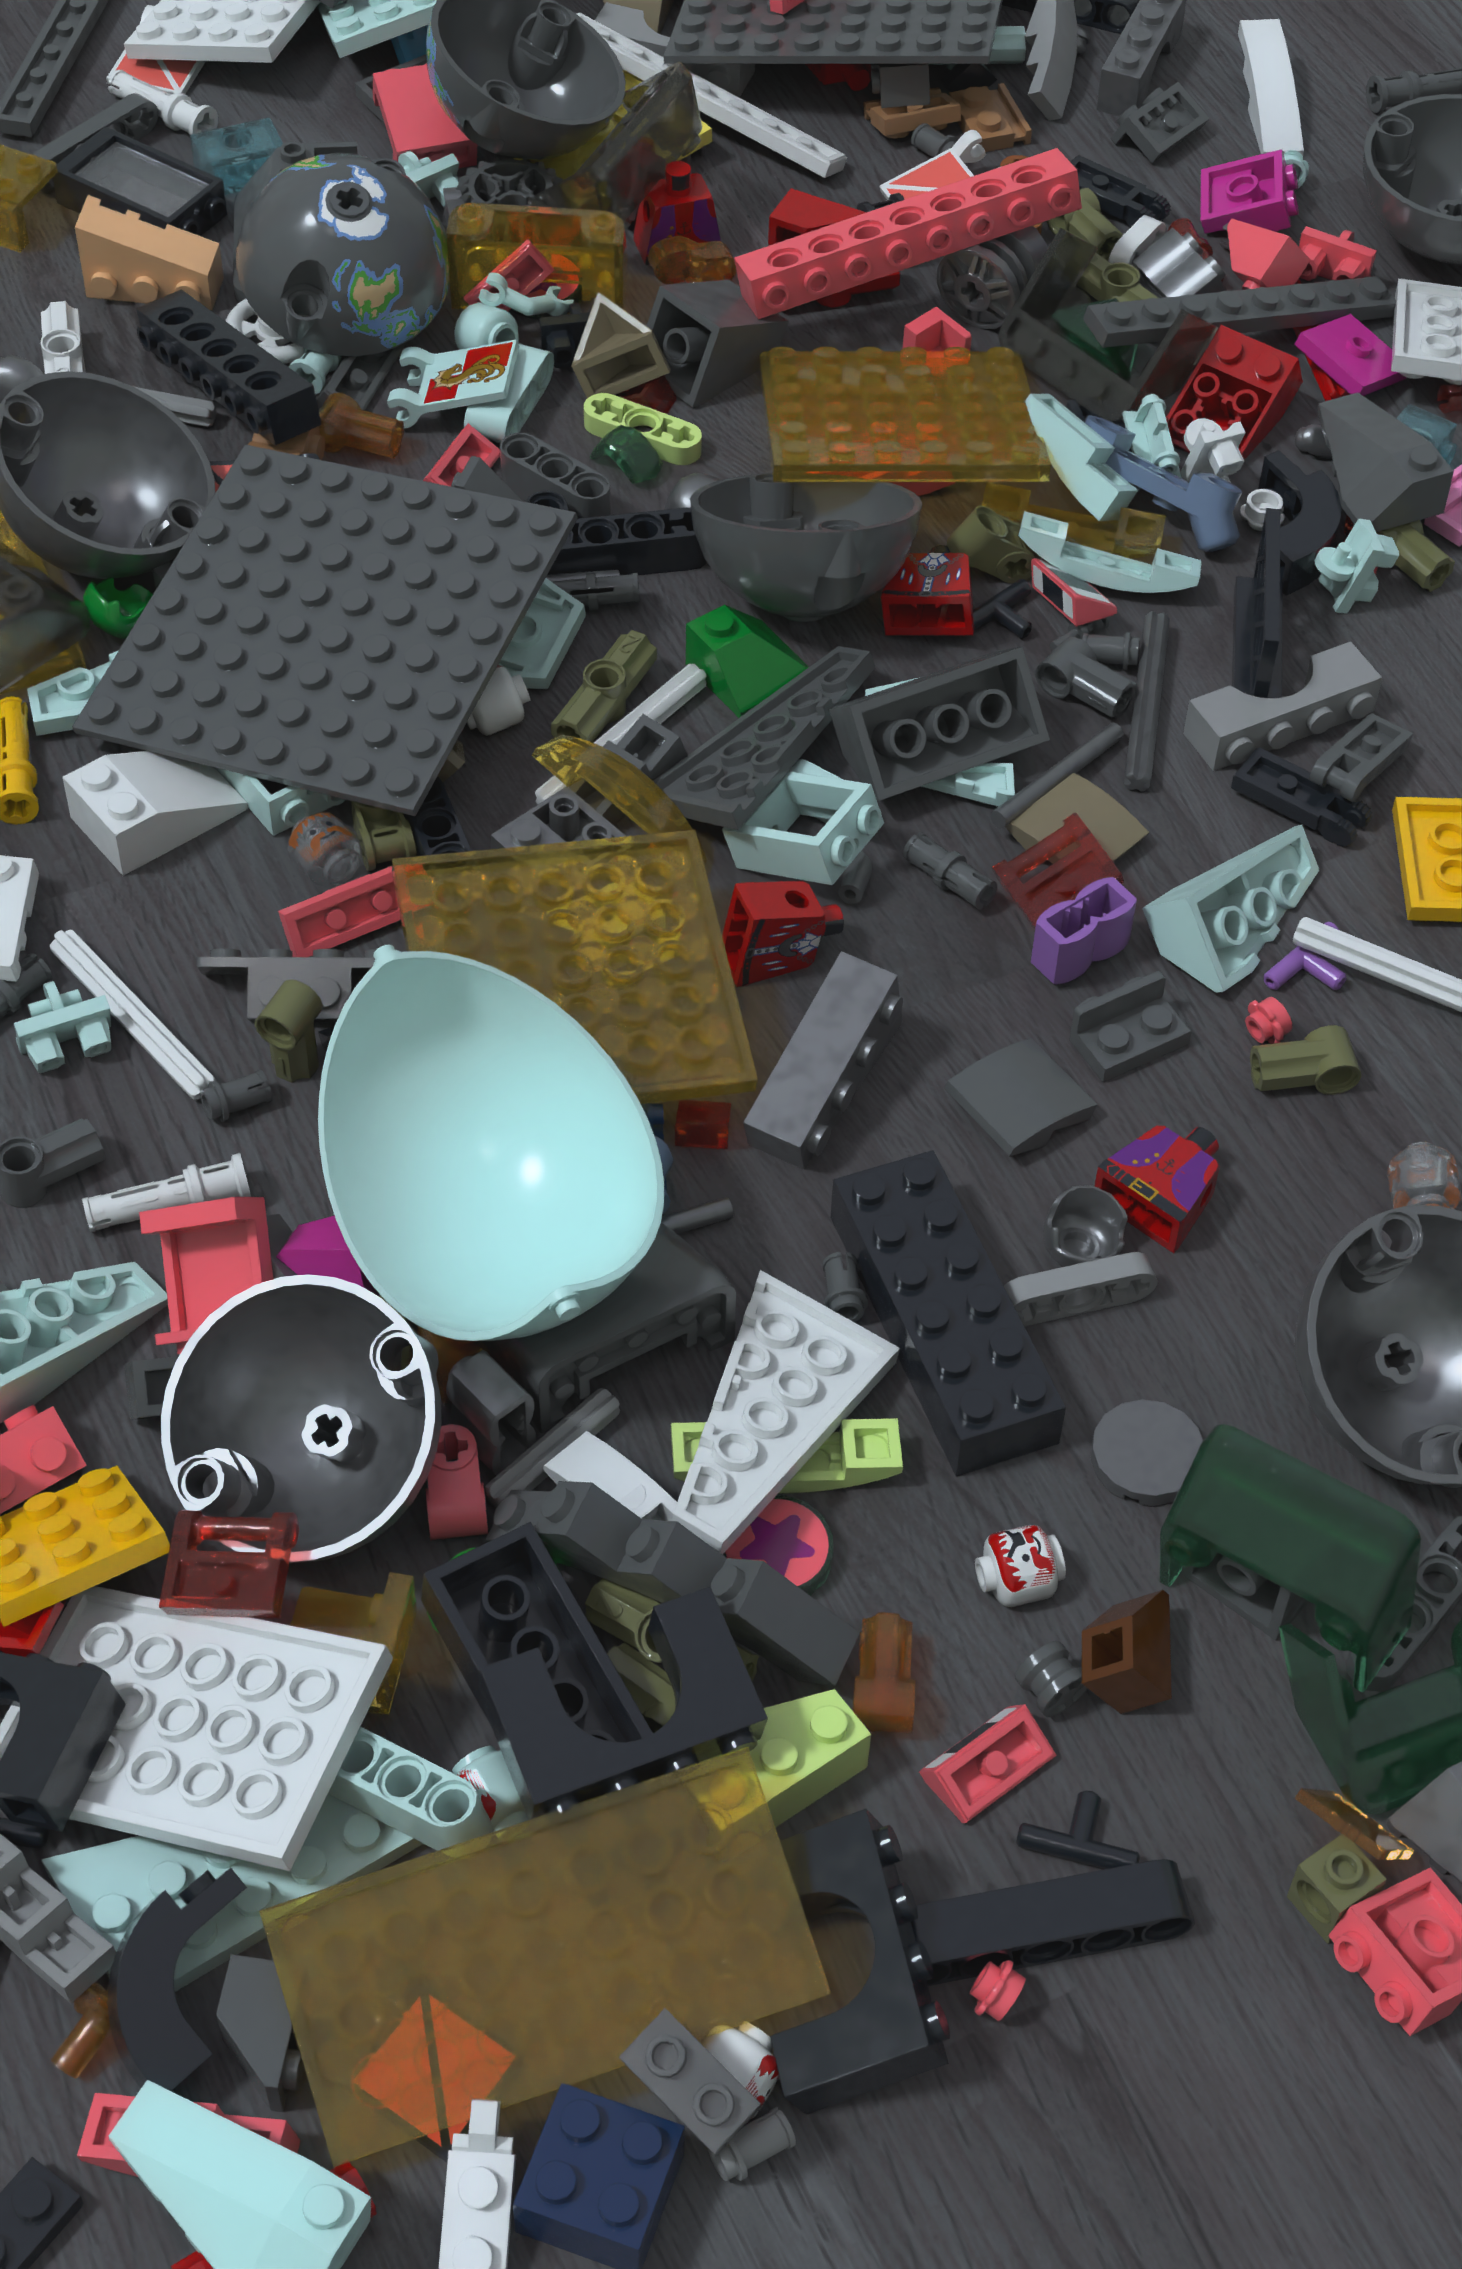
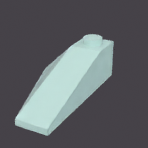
[0,1262,168,1424]

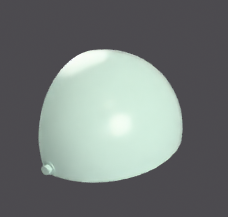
[318,945,664,1341]

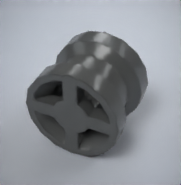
[1015,1641,1088,1717]

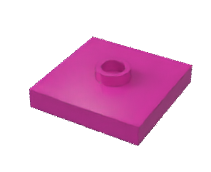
[1294,314,1406,396]

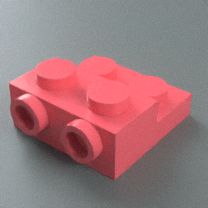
[1328,1867,1462,2036]

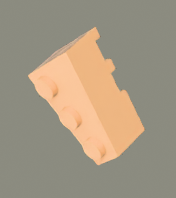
[75,195,224,310]

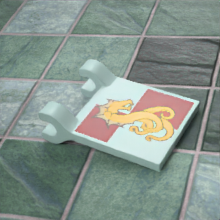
[387,339,520,428]

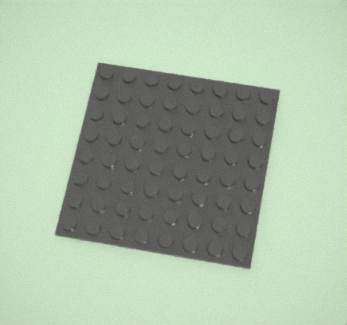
[663,0,1003,64]
[72,445,578,816]

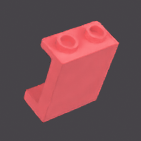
[373,63,478,168]
[139,1197,274,1355]

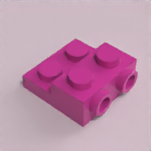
[1200,149,1299,234]

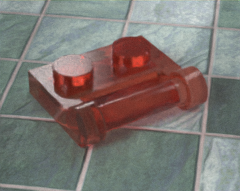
[991,812,1124,929]
[159,1510,299,1618]

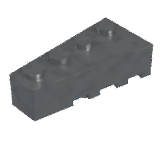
[743,951,903,1169]

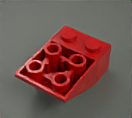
[1166,325,1303,460]

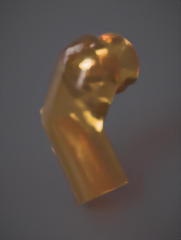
[51,1982,110,2079]

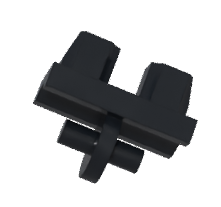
[539,303,590,368]

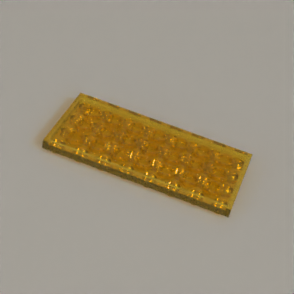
[259,1747,831,2168]

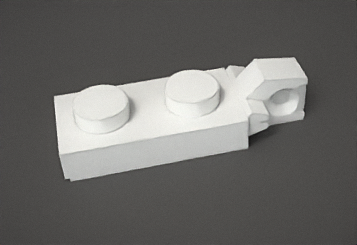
[439,2099,516,2269]

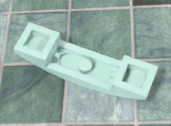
[1018,511,1201,593]

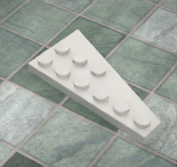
[672,1270,900,1555]

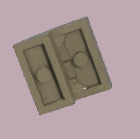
[1005,773,1149,892]

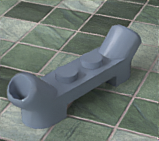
[1085,415,1242,552]

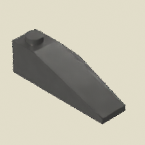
[1317,393,1454,532]

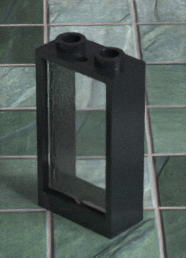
[51,126,227,236]

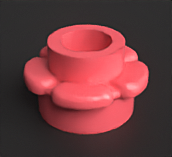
[1245,997,1292,1044]
[969,1960,1026,2021]

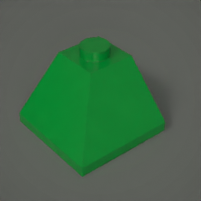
[685,605,809,718]

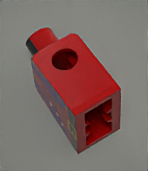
[633,161,722,266]
[1095,1125,1220,1254]

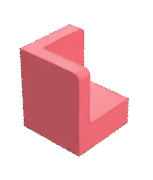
[902,306,972,382]

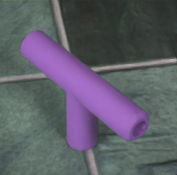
[1264,922,1346,990]

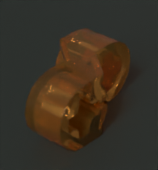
[648,235,737,284]

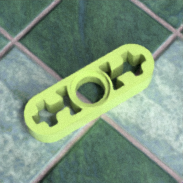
[584,393,702,465]

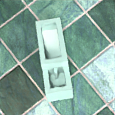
[1025,394,1138,521]

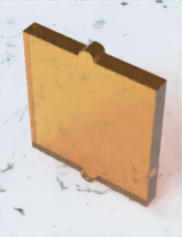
[1295,1788,1415,1861]

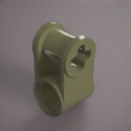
[947,505,1035,584]
[351,801,417,871]

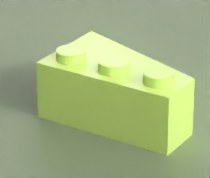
[680,1689,871,1864]

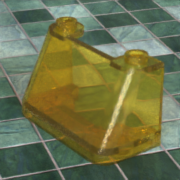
[447,203,628,310]

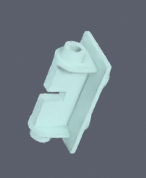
[1122,394,1182,478]

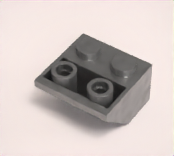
[491,786,633,922]

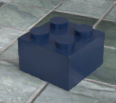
[513,2082,685,2269]

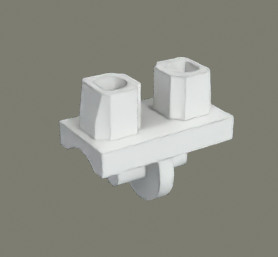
[1180,418,1246,483]

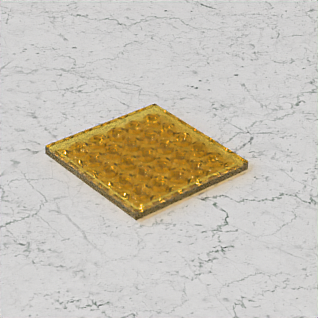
[759,347,1051,482]
[392,830,758,1104]

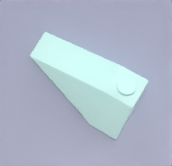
[1142,825,1319,993]
[108,2080,371,2269]

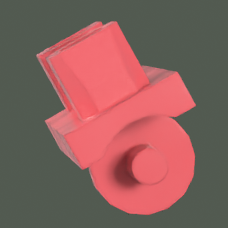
[1299,226,1377,281]

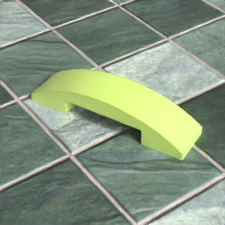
[671,1418,903,1493]

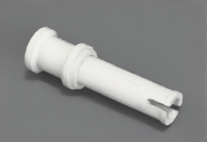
[108,70,218,143]
[82,1153,251,1232]

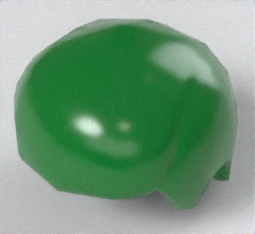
[83,578,153,639]

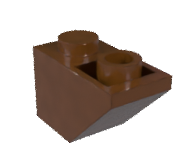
[1082,1590,1172,1714]

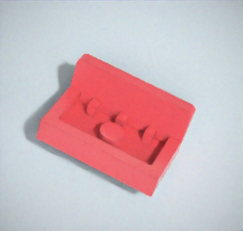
[0,1404,87,1514]

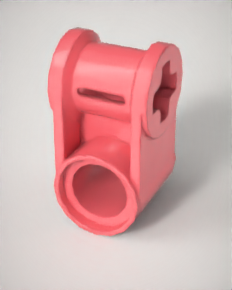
[426,1424,488,1540]

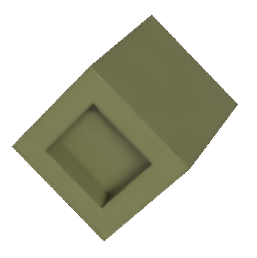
[1287,1832,1387,1944]

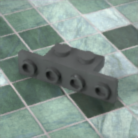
[197,948,377,1022]

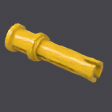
[0,696,39,825]

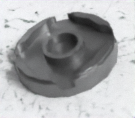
[1090,1399,1205,1506]

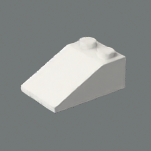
[62,751,248,876]

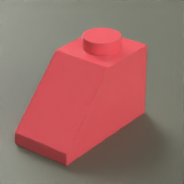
[1227,219,1311,290]

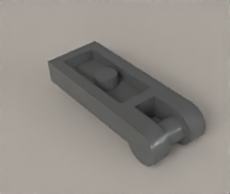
[1309,713,1414,802]

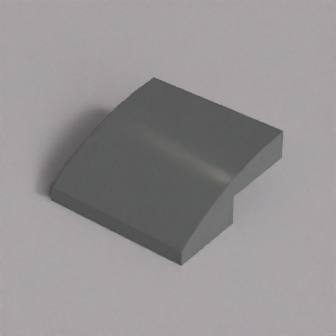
[944,1038,1098,1156]

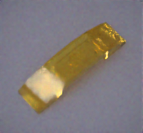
[982,482,1166,559]
[531,735,707,883]

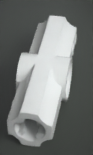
[40,301,86,374]

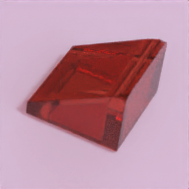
[617,375,676,414]
[675,1099,731,1149]

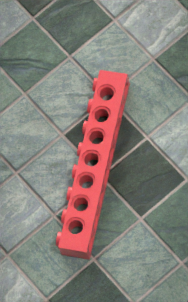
[734,148,1082,320]

